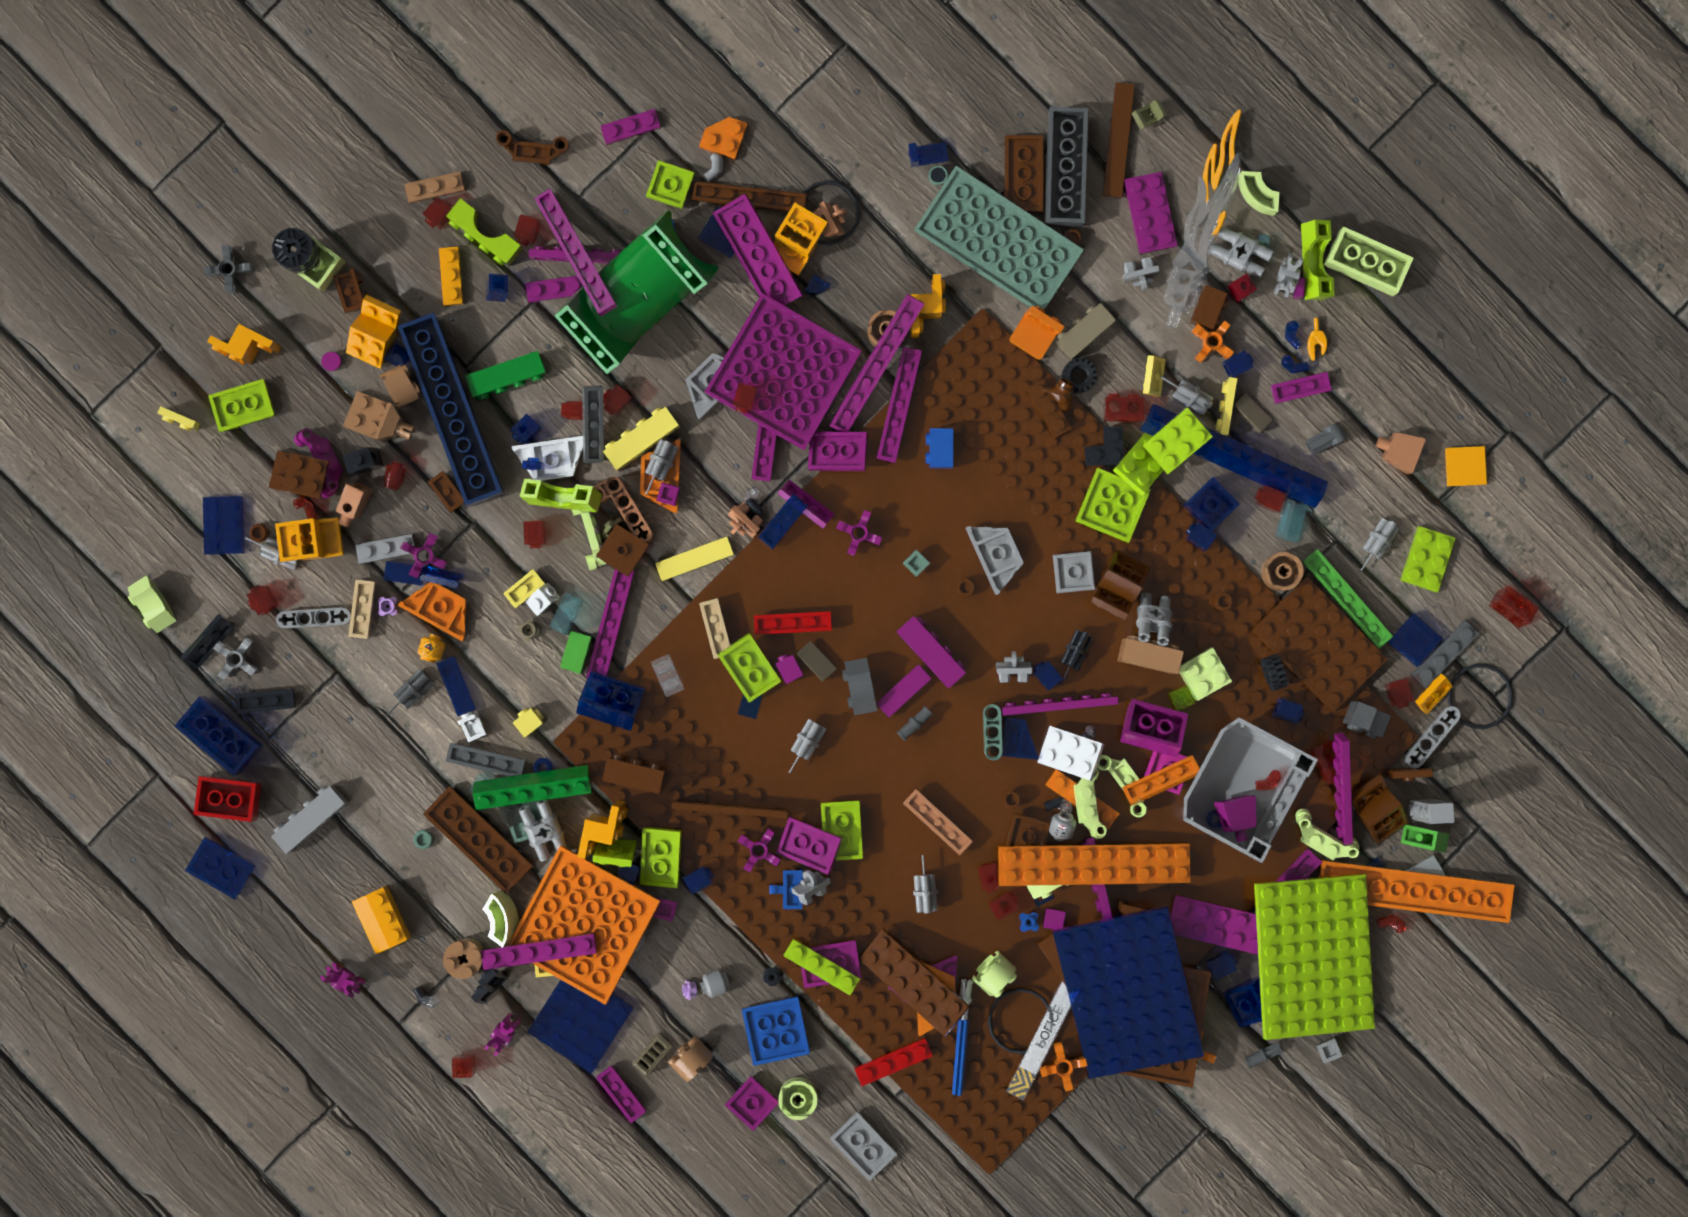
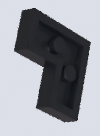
[1084,426,1124,466]
[471,968,509,1004]

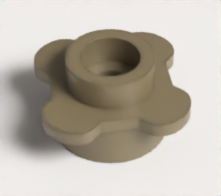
[517,619,540,642]

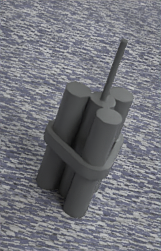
[385,669,434,716]

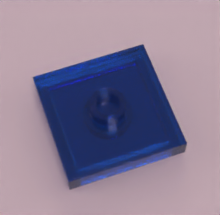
[1387,613,1442,667]

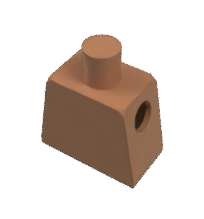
[1376,432,1426,475]
[336,481,373,527]

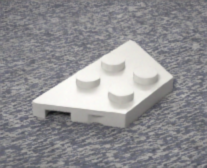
[512,436,583,481]

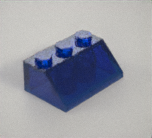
[576,671,645,731]

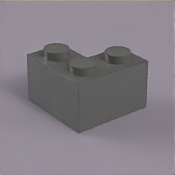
[1343,701,1391,739]

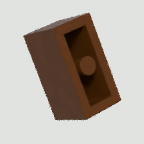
[1190,285,1228,331]

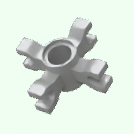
[1274,253,1303,298]
[213,637,258,680]

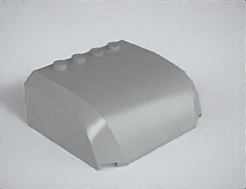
[1183,718,1318,863]

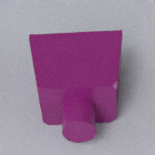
[1214,795,1257,842]

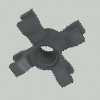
[204,245,254,294]

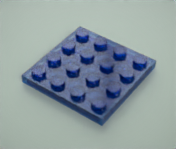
[527,980,634,1074]

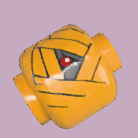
[418,634,445,663]

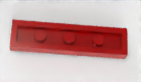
[754,611,832,635]
[854,1037,933,1086]

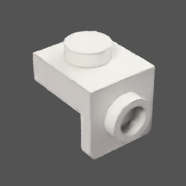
[525,583,560,616]
[458,712,487,742]

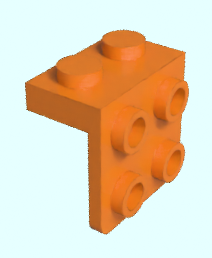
[1009,306,1065,360]

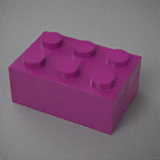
[1120,699,1188,757]

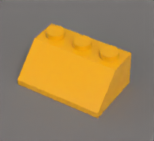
[352,885,411,954]

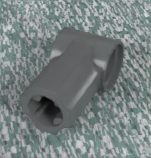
[1305,422,1347,455]

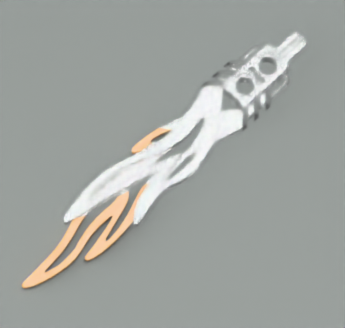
[1164,109,1242,328]

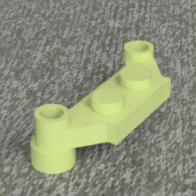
[572,510,607,571]
[1097,755,1146,817]
[1073,768,1107,839]
[1295,809,1359,860]

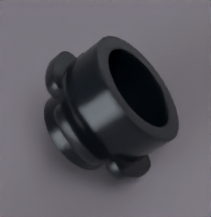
[763,967,782,986]

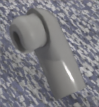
[704,153,724,182]

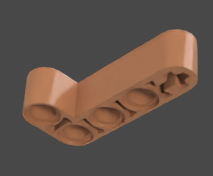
[594,476,653,543]

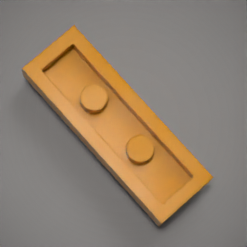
[439,247,464,306]

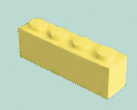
[603,407,680,471]

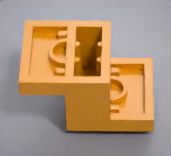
[774,203,828,277]
[911,274,946,338]
[346,295,401,369]
[207,324,282,365]
[275,517,344,562]
[577,800,628,859]

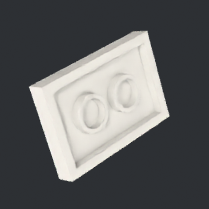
[1038,726,1104,781]

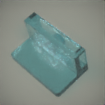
[1275,499,1307,543]
[550,592,583,635]

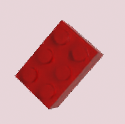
[193,775,262,822]

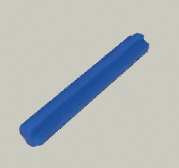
[952,1018,969,1096]

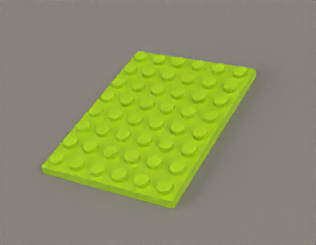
[1254,874,1375,1040]

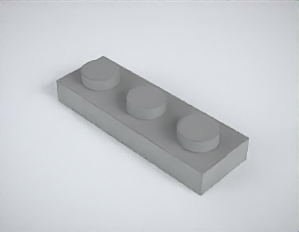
[355,534,415,564]

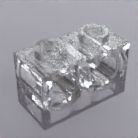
[651,654,685,697]

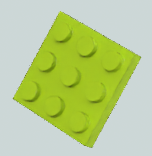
[1075,468,1151,543]

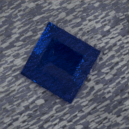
[384,344,410,366]

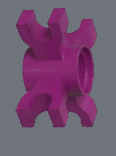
[836,510,882,556]
[400,533,447,578]
[737,828,781,872]
[320,962,366,998]
[484,1013,521,1056]

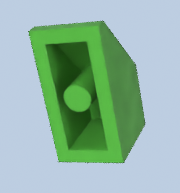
[1401,825,1450,853]

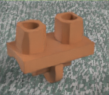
[813,201,847,237]
[728,502,763,538]

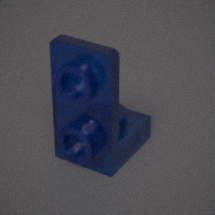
[908,142,948,168]

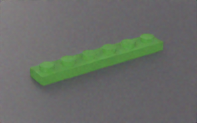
[1302,549,1393,649]

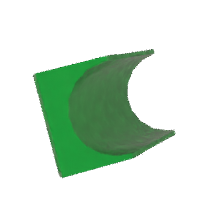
[554,210,719,374]

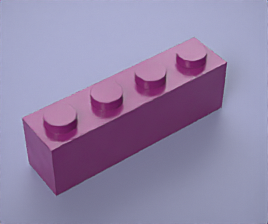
[897,616,966,689]

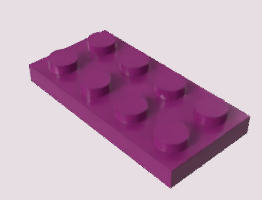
[1124,172,1177,255]

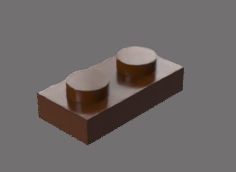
[428,471,465,513]

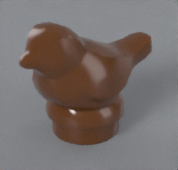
[1042,378,1074,411]

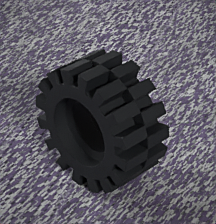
[1061,358,1097,394]
[1261,654,1288,691]

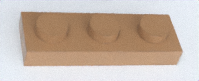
[404,171,465,204]

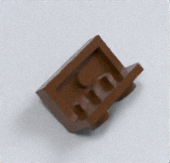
[333,268,367,314]

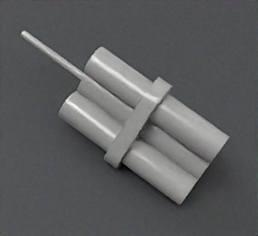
[1161,377,1214,415]
[645,439,679,495]
[1361,518,1399,571]
[245,537,299,570]
[789,719,826,773]
[913,855,938,913]

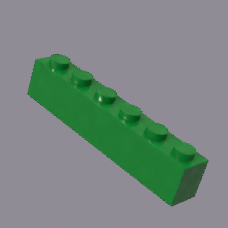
[472,765,592,810]

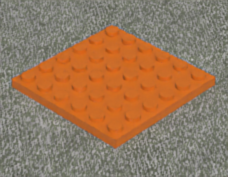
[507,846,661,1005]

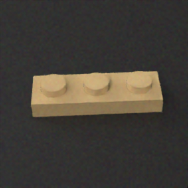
[348,580,376,639]
[699,598,730,659]

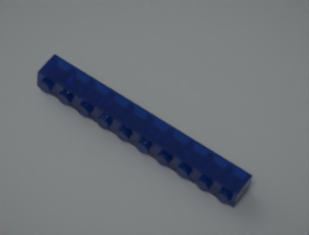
[1140,404,1328,508]

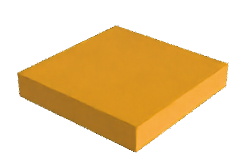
[1445,446,1487,487]

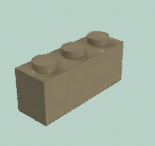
[1056,303,1116,360]

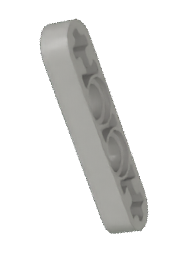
[276,608,351,628]
[1405,706,1460,768]

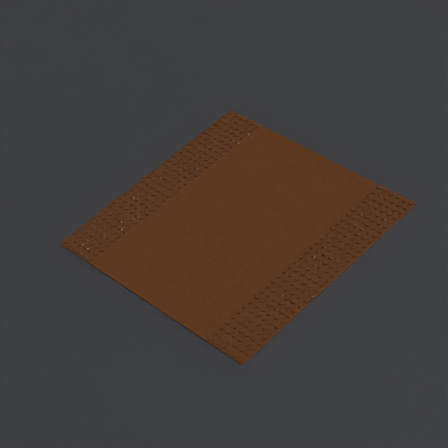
[554,309,1418,1174]

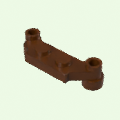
[496,130,569,165]

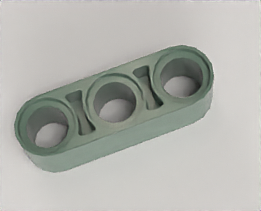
[983,704,1003,760]

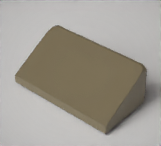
[1233,393,1272,434]
[797,641,837,682]

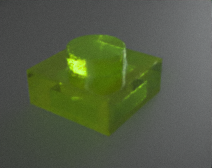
[1169,686,1195,711]

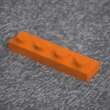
[1122,755,1200,806]
[1045,769,1120,829]

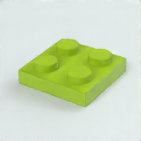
[646,160,695,210]
[593,838,637,867]

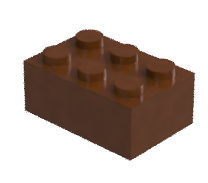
[602,754,667,794]

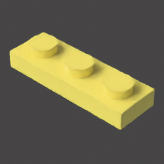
[1216,377,1237,437]

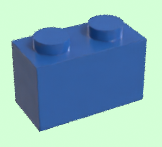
[926,428,953,469]

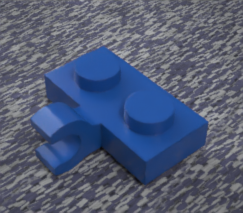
[769,870,803,909]

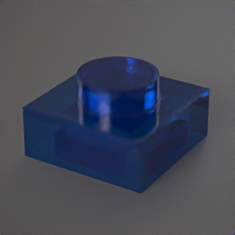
[522,457,544,471]

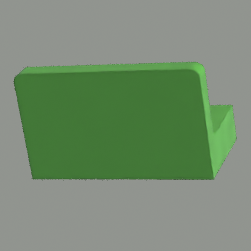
[560,631,593,674]

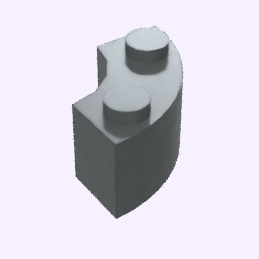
[842,658,877,715]

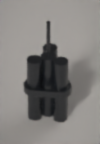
[1060,630,1095,685]

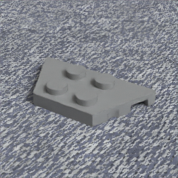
[685,353,724,420]
[965,526,1023,595]

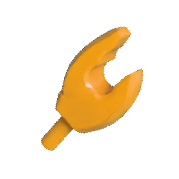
[1307,318,1327,361]

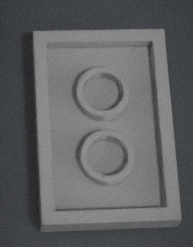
[829,1111,897,1181]

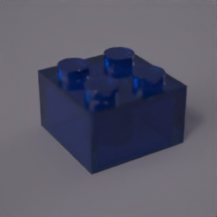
[1183,477,1240,532]

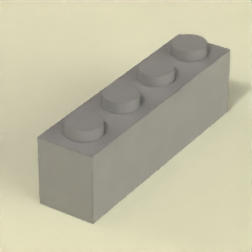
[271,785,349,854]
[1408,799,1454,824]

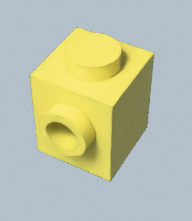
[513,707,545,738]

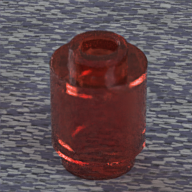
[561,401,583,420]
[383,461,406,491]

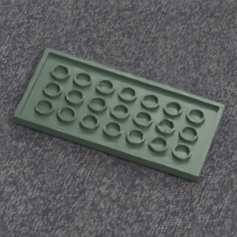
[914,166,1084,310]

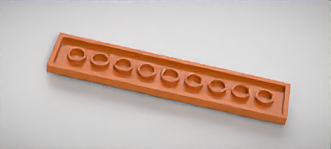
[998,844,1190,886]
[1319,860,1514,923]

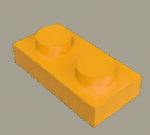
[1415,674,1453,714]

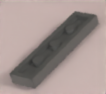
[582,385,604,463]
[1410,620,1479,688]
[446,743,526,776]

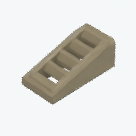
[632,1033,672,1077]

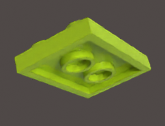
[208,379,276,433]
[1143,407,1213,474]
[1113,431,1164,496]
[1400,526,1456,593]
[717,633,781,702]
[821,800,863,860]
[640,827,682,888]

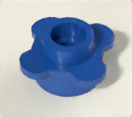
[1019,912,1039,932]

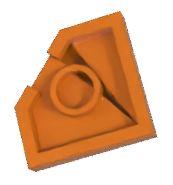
[699,117,748,160]

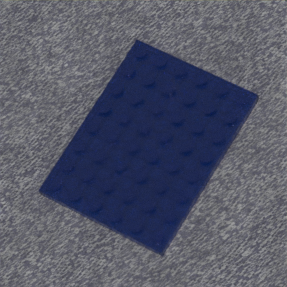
[1053,906,1204,1079]

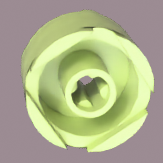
[972,951,1017,998]
[779,1077,818,1120]

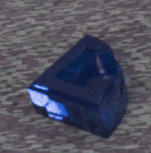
[804,274,830,294]

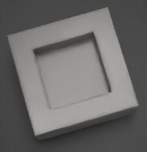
[1316,1037,1342,1064]

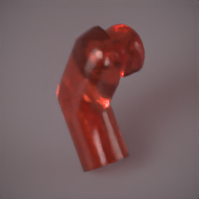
[293,497,317,519]
[1255,770,1281,790]
[1376,915,1406,933]

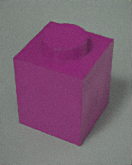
[776,653,803,684]

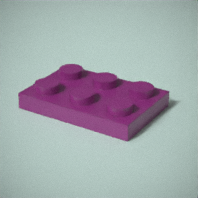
[808,432,868,471]
[776,816,843,875]
[801,940,862,988]

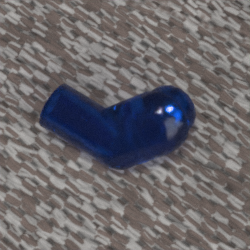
[1284,320,1303,350]
[1281,355,1309,374]

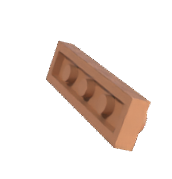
[903,789,973,855]

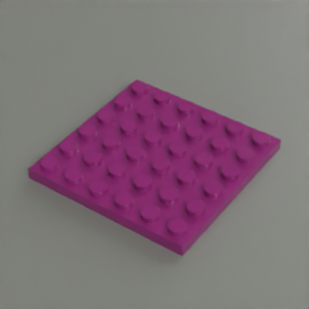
[704,293,862,451]

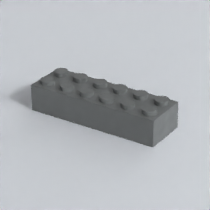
[1044,107,1088,227]

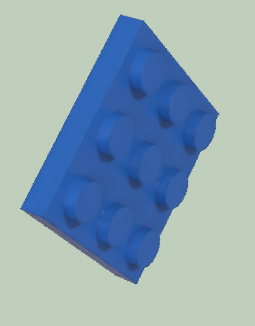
[741,996,810,1066]

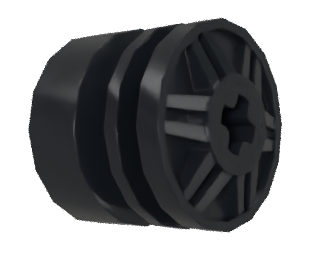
[272,228,320,274]

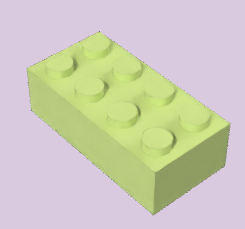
[1324,226,1413,296]

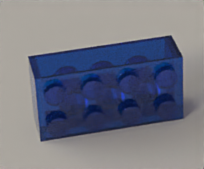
[174,696,264,776]

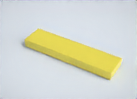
[655,537,734,581]

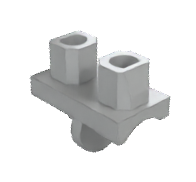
[1122,257,1159,291]
[996,651,1032,682]
[791,870,831,905]

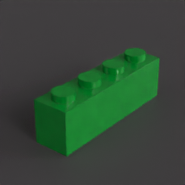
[465,351,547,401]

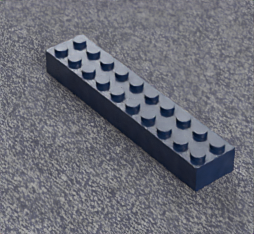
[398,312,505,507]

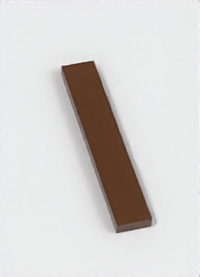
[1102,82,1135,198]
[692,181,808,212]
[672,800,788,819]

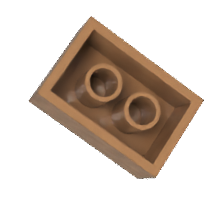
[1117,635,1184,674]

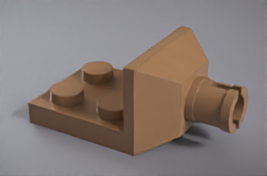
[343,391,416,442]

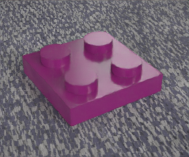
[725,1076,779,1131]

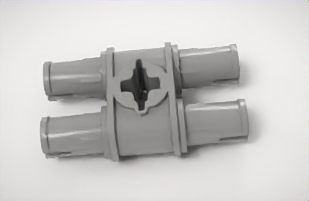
[1208,226,1274,278]
[1136,592,1173,646]
[518,800,568,862]

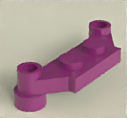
[294,428,343,498]

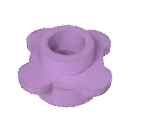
[378,597,398,616]
[682,980,697,1000]

